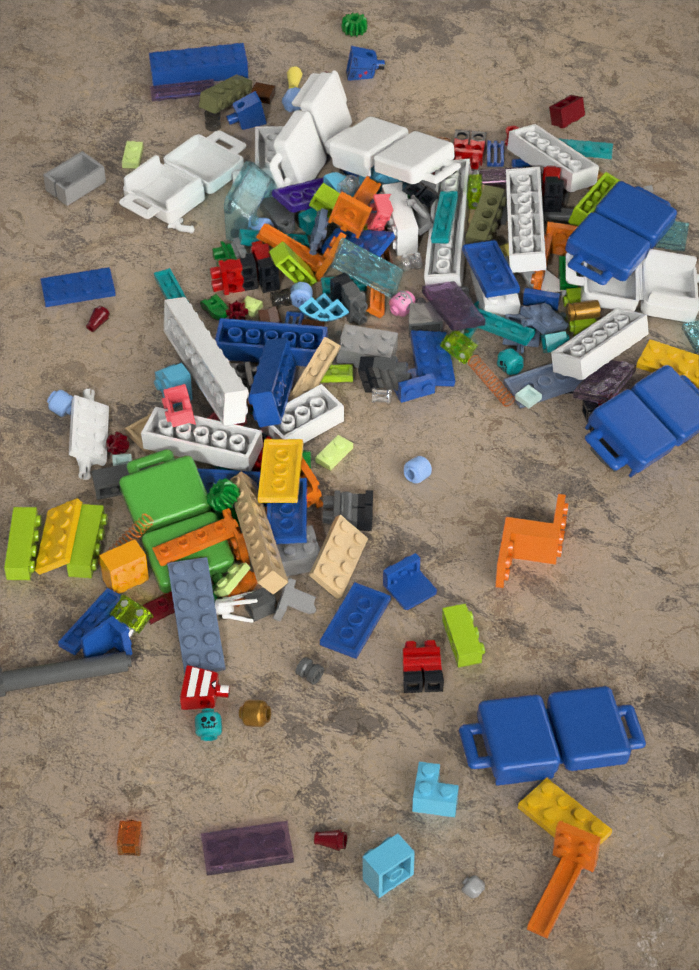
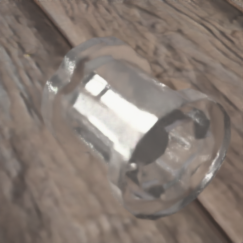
[372,387,392,405]

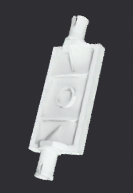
[69,389,109,480]

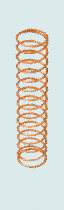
[468,355,515,407]
[98,514,154,566]

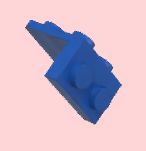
[394,368,435,403]
[383,553,437,610]
[81,615,132,658]

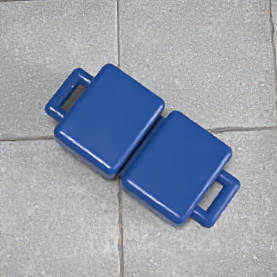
[565,181,677,285]
[585,365,699,478]
[459,686,646,786]

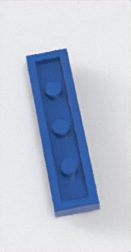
[58,588,124,655]

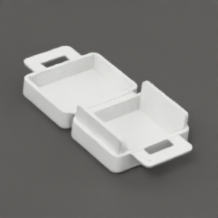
[269,70,352,188]
[325,117,461,184]
[119,131,246,224]
[566,249,699,323]

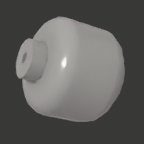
[462,875,485,899]

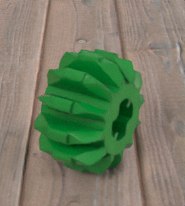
[341,13,368,37]
[206,478,240,513]

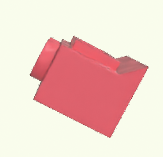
[366,194,393,231]
[162,384,196,427]

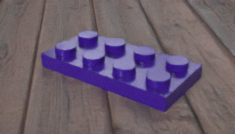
[272,177,324,213]

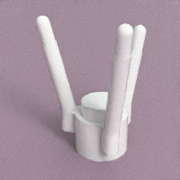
[215,591,258,623]

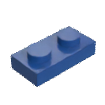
[523,288,560,311]

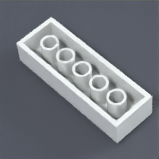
[507,124,599,192]
[551,307,649,380]
[141,407,263,471]

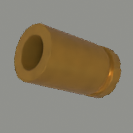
[566,300,600,321]

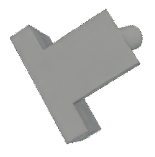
[406,195,434,236]
[273,578,316,621]

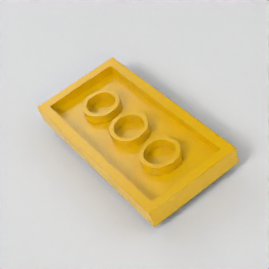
[636,339,699,388]
[258,439,303,503]
[34,498,82,575]
[518,778,612,845]

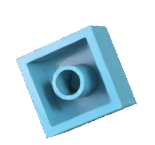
[363,833,415,898]

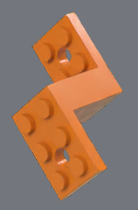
[496,494,569,588]

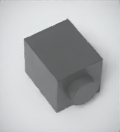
[244,587,277,622]

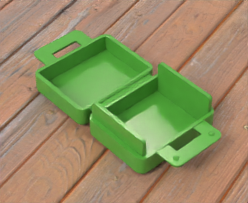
[119,449,234,593]

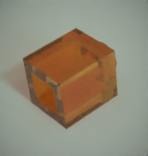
[117,820,143,856]

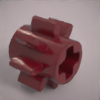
[226,300,249,320]
[106,431,129,455]

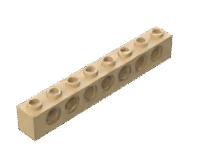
[231,471,289,595]

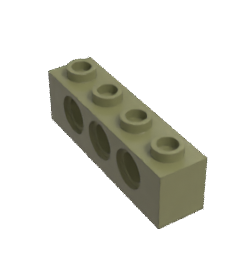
[199,74,253,114]
[465,185,507,244]

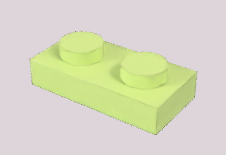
[122,141,143,169]
[315,435,353,471]
[213,562,250,598]

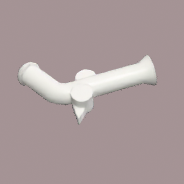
[168,218,195,234]

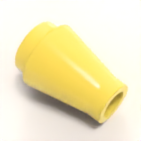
[287,67,303,88]

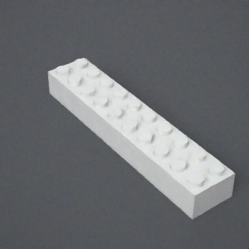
[424,159,472,293]
[164,297,249,426]

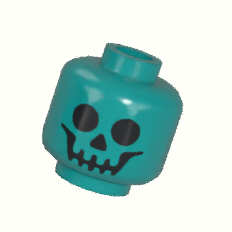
[497,348,524,375]
[194,708,222,741]

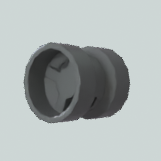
[295,657,324,685]

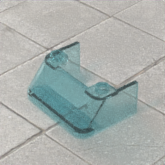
[224,161,277,241]

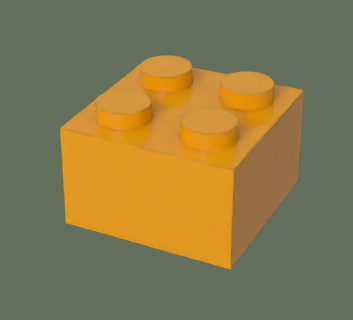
[99,539,149,594]

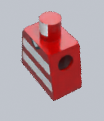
[180,666,230,710]

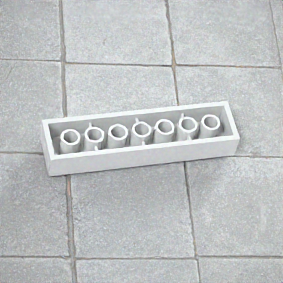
[506,167,546,273]

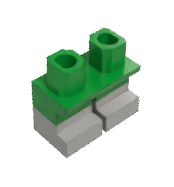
[212,237,247,266]

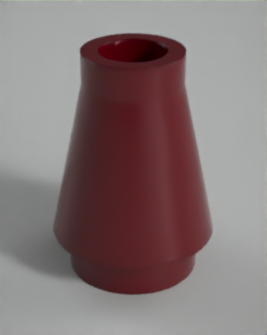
[86,306,110,332]
[314,829,348,851]

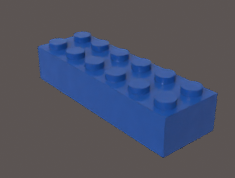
[149,43,248,88]
[215,318,328,367]
[248,337,297,427]

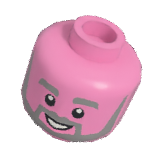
[389,290,416,317]

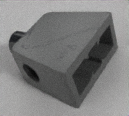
[408,298,443,337]

